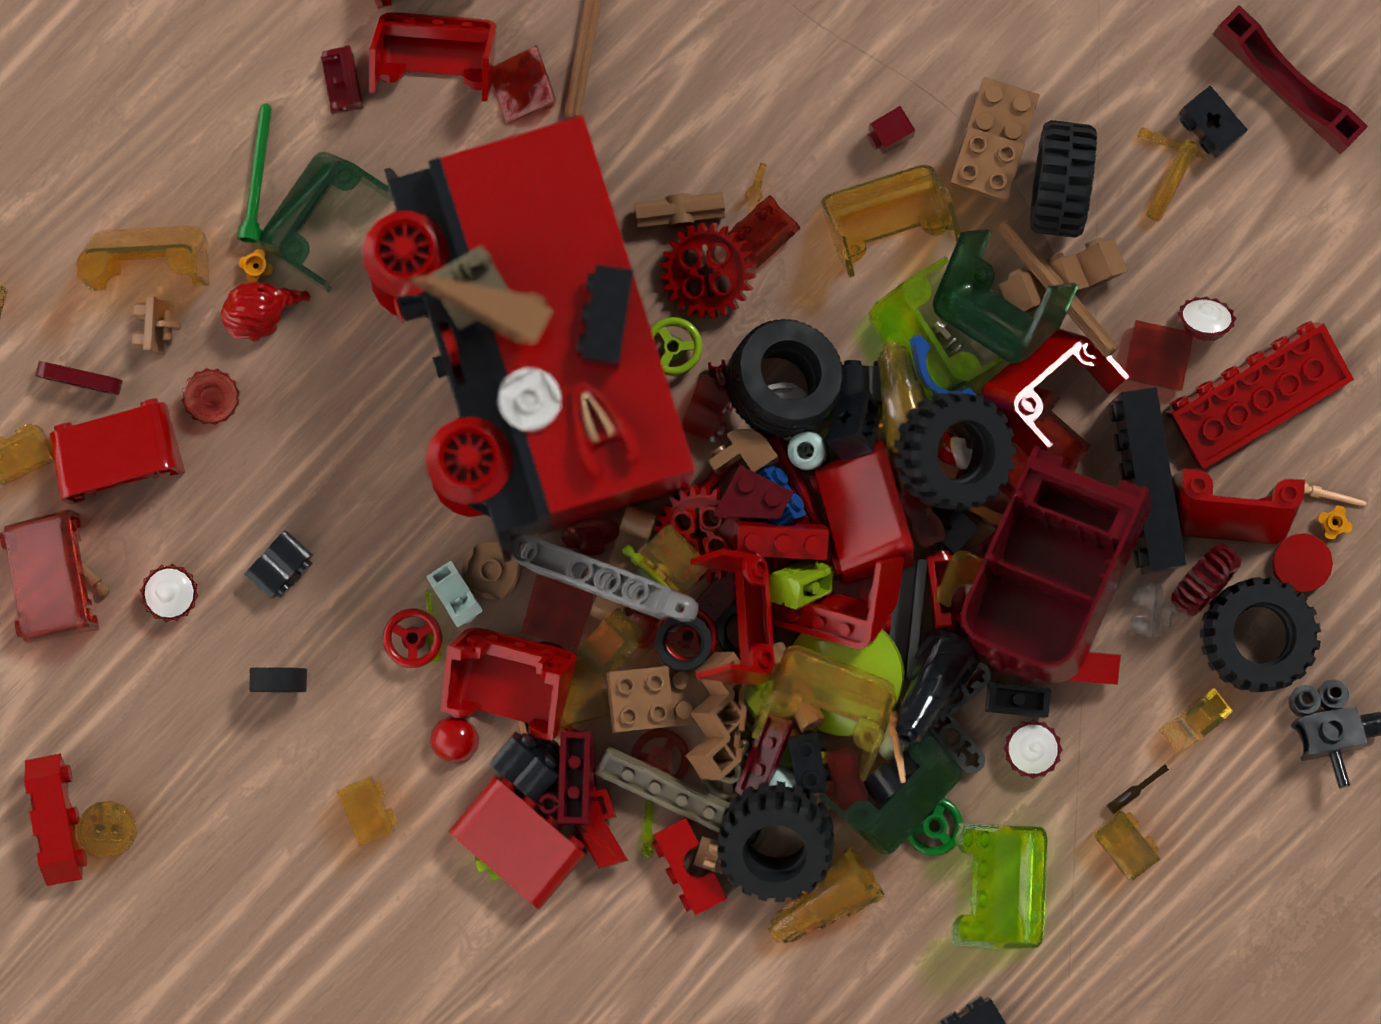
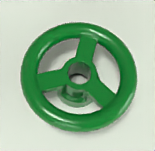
[904,796,964,856]

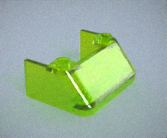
[869,256,1010,401]

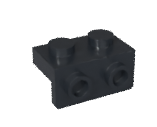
[788,728,831,794]

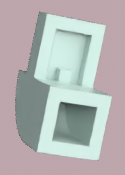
[426,561,483,628]

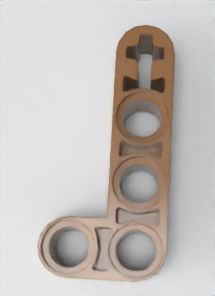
[590,504,657,626]

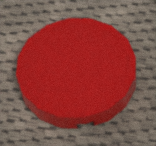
[1272,533,1333,593]

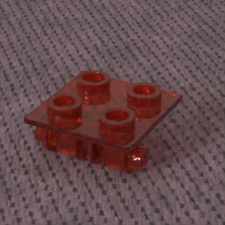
[492,46,556,123]

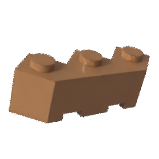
[999,238,1128,317]
[686,652,749,780]

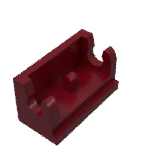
[321,45,364,114]

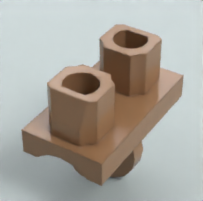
[132,297,181,354]

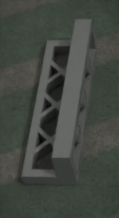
[888,559,927,680]

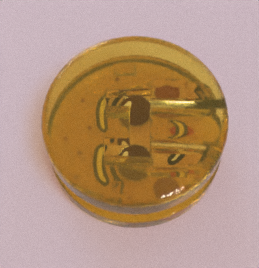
[78,801,137,857]

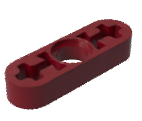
[35,361,123,395]

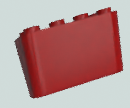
[448,776,586,910]

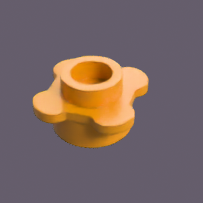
[239,249,273,283]
[1318,505,1352,540]

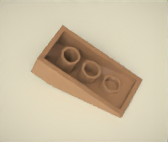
[411,275,553,344]

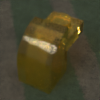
[1159,688,1232,753]

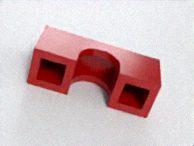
[733,520,829,560]
[651,817,727,916]

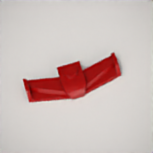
[574,759,629,869]

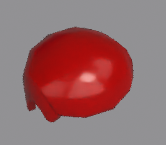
[430,716,479,763]

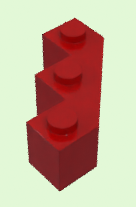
[24,753,87,886]

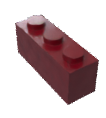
[558,731,595,825]

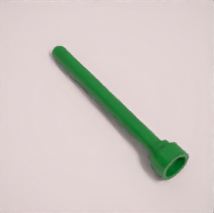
[237,103,272,243]

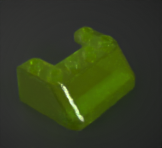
[952,823,1048,949]

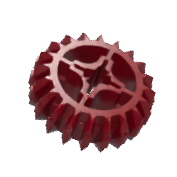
[1171,543,1242,617]

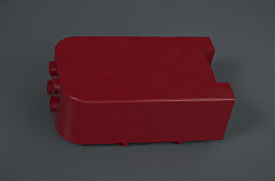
[961,445,1153,683]

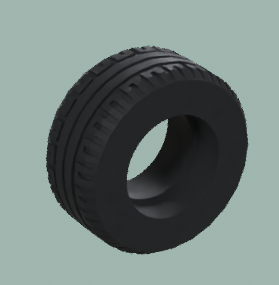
[725,319,844,438]

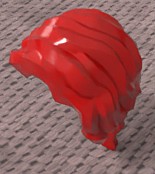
[221,282,311,342]

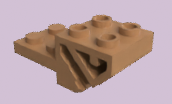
[949,77,1040,204]
[606,666,711,733]

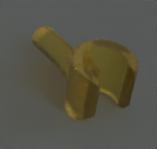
[745,163,767,203]

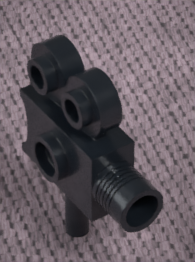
[1288,680,1381,789]

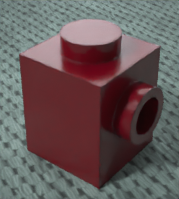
[867,106,916,154]

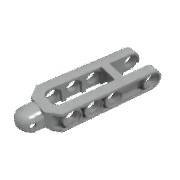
[511,534,699,622]

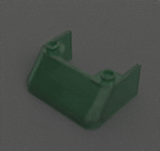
[260,152,393,293]
[933,229,1079,363]
[819,708,961,855]

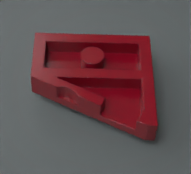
[713,465,793,521]

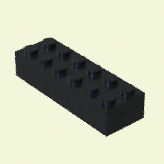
[1109,387,1187,575]

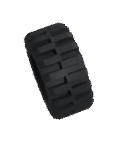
[1030,120,1097,238]
[894,393,1016,510]
[1200,577,1321,692]
[717,781,834,902]

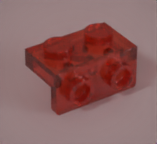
[728,195,801,268]

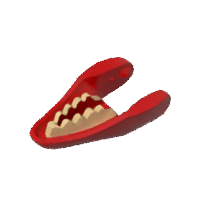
[572,382,639,480]

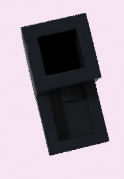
[863,747,929,812]

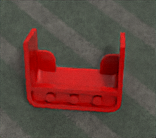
[369,12,496,102]
[979,327,1130,457]
[690,549,774,686]
[771,556,905,649]

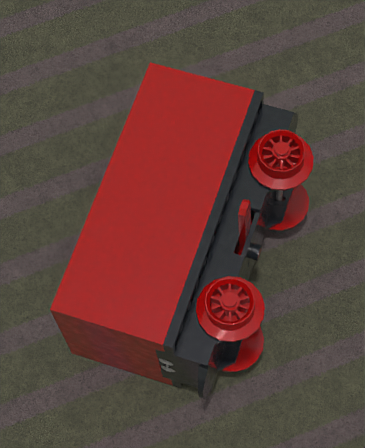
[362,115,695,563]

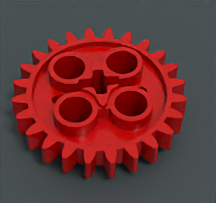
[660,222,756,319]
[654,485,741,582]

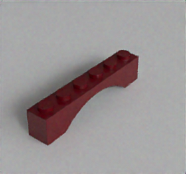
[1212,5,1368,154]

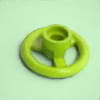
[651,317,703,376]

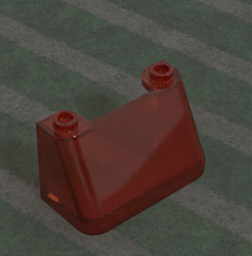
[0,509,99,643]

